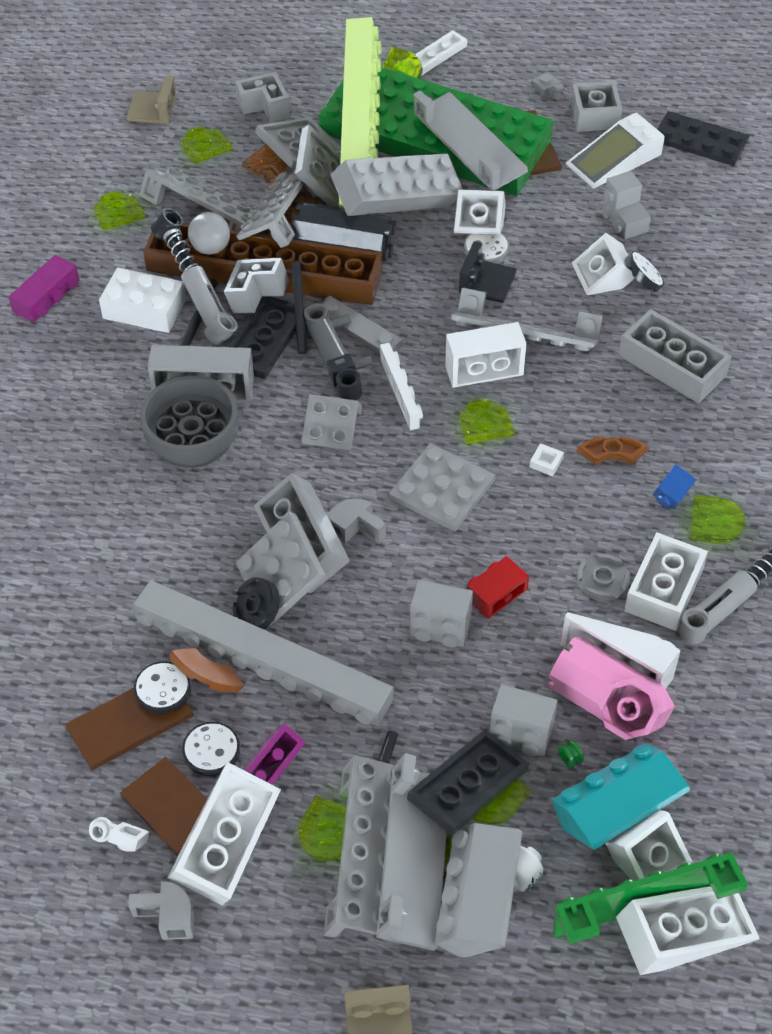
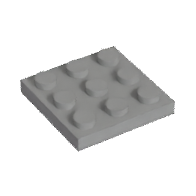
[255,117,341,168]
[295,125,341,208]
[389,443,496,532]
[236,512,326,625]

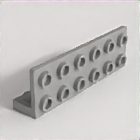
[413,90,528,191]
[139,167,254,231]
[236,168,317,248]
[450,288,604,351]
[376,753,446,951]
[323,755,395,937]

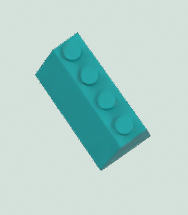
[552,743,691,850]

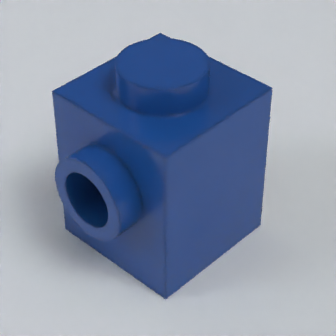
[652,464,697,509]

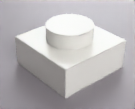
[529,443,564,476]

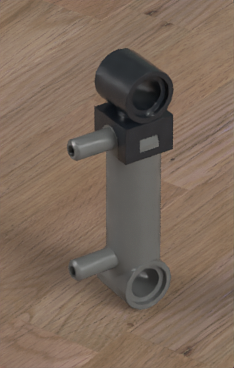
[304,303,373,401]

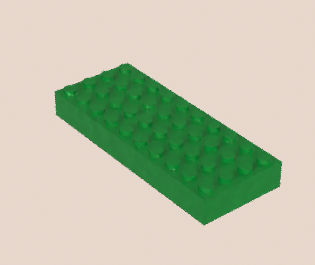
[318,67,553,196]

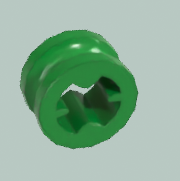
[557,739,584,769]

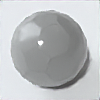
[188,212,230,255]

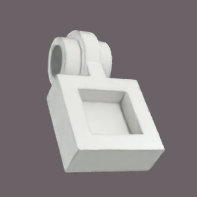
[89,817,150,852]

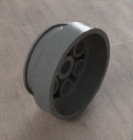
[140,376,239,468]

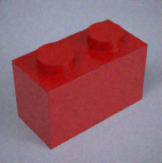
[467,556,529,619]

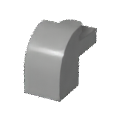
[327,499,386,544]
[129,881,194,940]

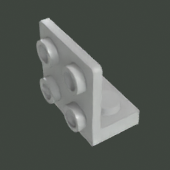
[301,394,362,451]

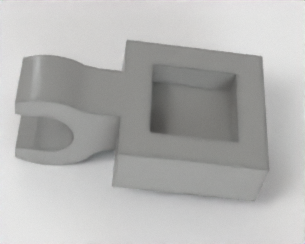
[531,72,565,101]

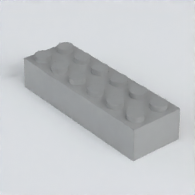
[330,154,463,216]

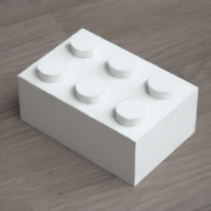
[99,267,186,333]
[445,322,526,388]
[624,532,708,631]

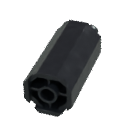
[291,202,396,264]

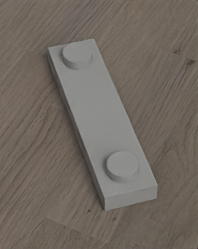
[320,296,402,354]

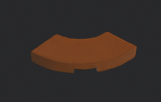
[576,436,649,465]
[169,647,244,692]

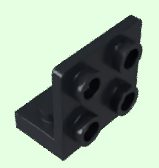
[459,241,517,303]

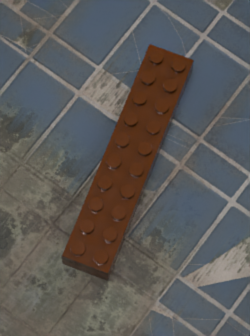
[143,223,383,305]

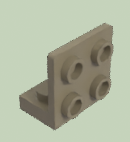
[127,76,177,124]
[344,985,413,1034]

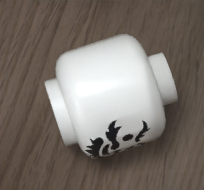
[513,846,543,892]

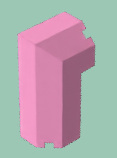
[548,636,675,740]

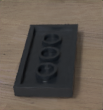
[657,111,750,167]
[229,296,306,379]
[407,729,530,836]

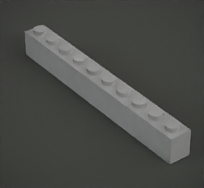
[133,580,394,726]

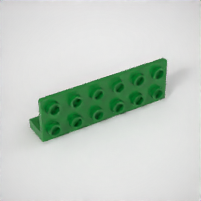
[553,852,748,944]

